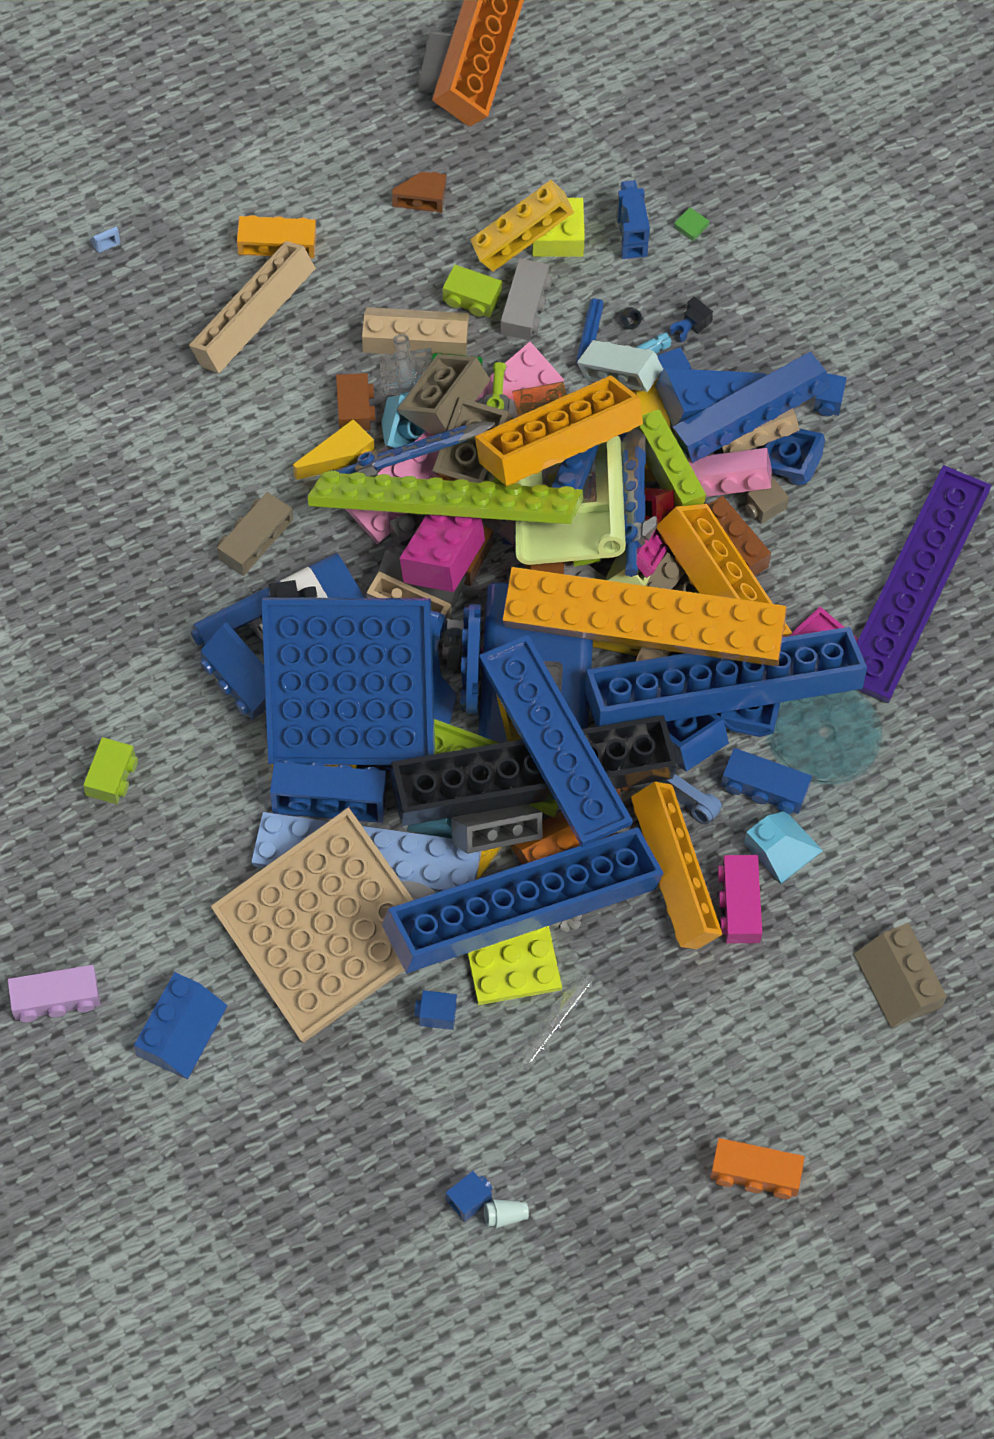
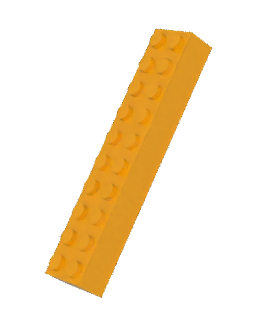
[503,567,786,666]

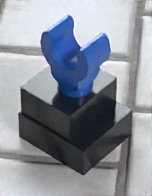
[670,296,713,342]

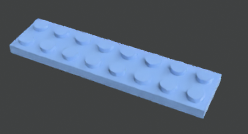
[251,812,482,893]

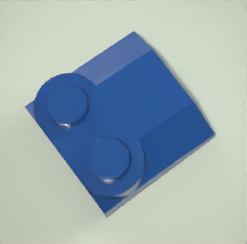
[765,429,825,485]
[720,702,781,737]

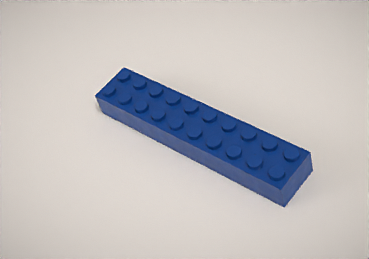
[584,627,867,727]
[382,827,664,974]

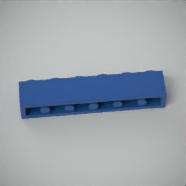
[673,351,830,463]

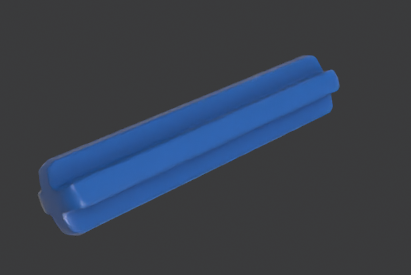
[576,298,604,365]

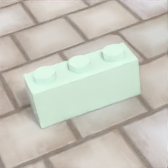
[577,340,663,392]

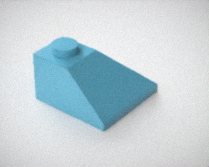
[381,395,426,449]
[744,811,823,884]

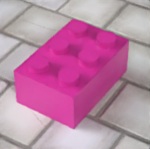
[399,514,485,592]

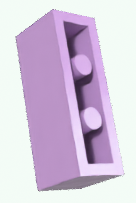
[8,965,101,1022]

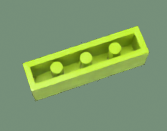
[636,409,706,508]

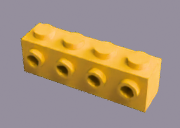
[470,180,574,272]

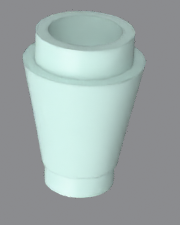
[484,1199,529,1229]

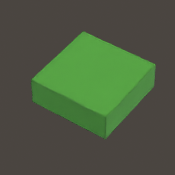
[674,207,710,241]

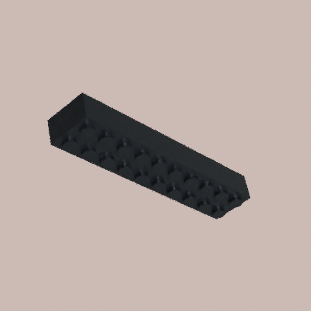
[389,715,678,826]

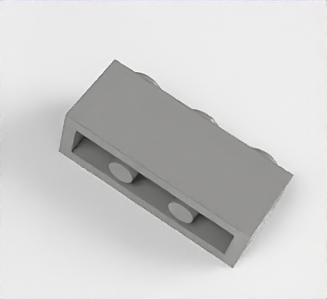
[500,258,553,341]

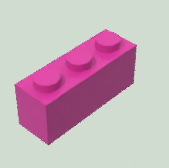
[717,855,762,944]

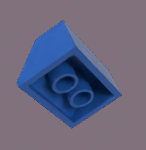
[200,622,266,720]
[134,972,228,1080]

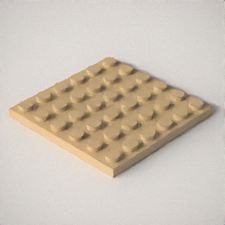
[211,807,414,1043]

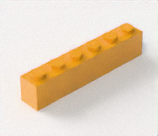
[631,782,723,949]

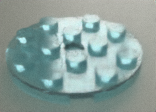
[772,690,882,785]

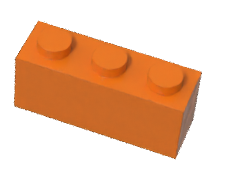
[710,1138,805,1199]

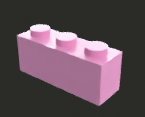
[688,448,772,497]

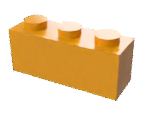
[237,215,317,258]

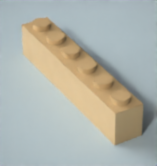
[189,241,316,373]

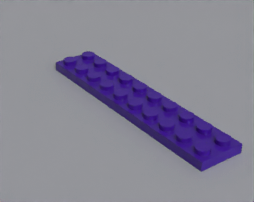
[857,465,992,703]

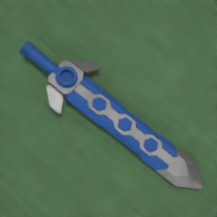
[330,421,495,477]
[621,427,657,577]

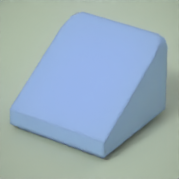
[90,226,120,253]

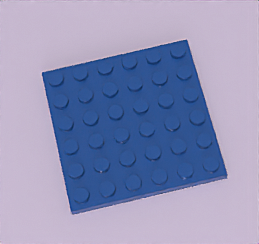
[262,598,435,765]

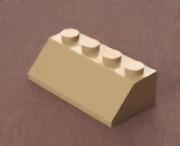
[362,307,469,357]

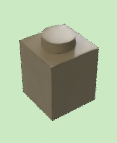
[745,478,789,524]

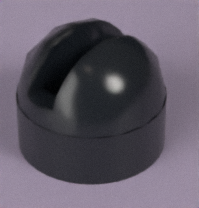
[619,307,642,329]

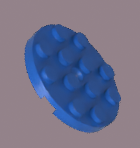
[461,604,481,715]

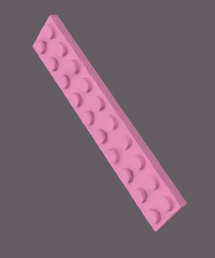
[346,342,565,544]

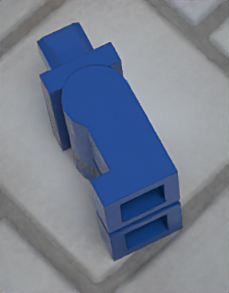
[616,180,650,259]

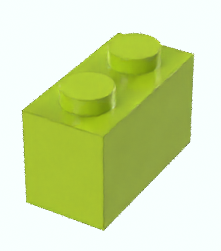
[443,264,502,318]
[83,737,138,804]

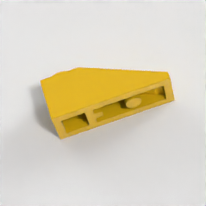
[293,419,374,480]

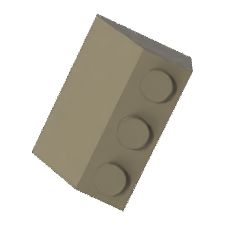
[397,354,490,435]
[432,397,513,483]
[854,923,947,1029]

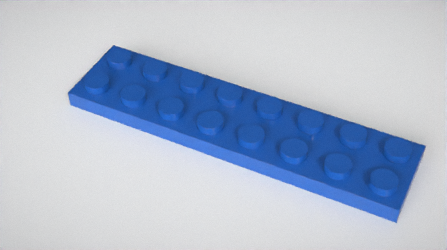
[478,635,633,847]

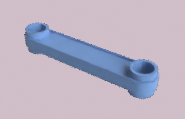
[652,774,722,825]

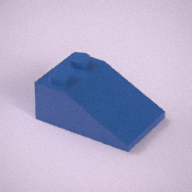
[666,713,729,772]

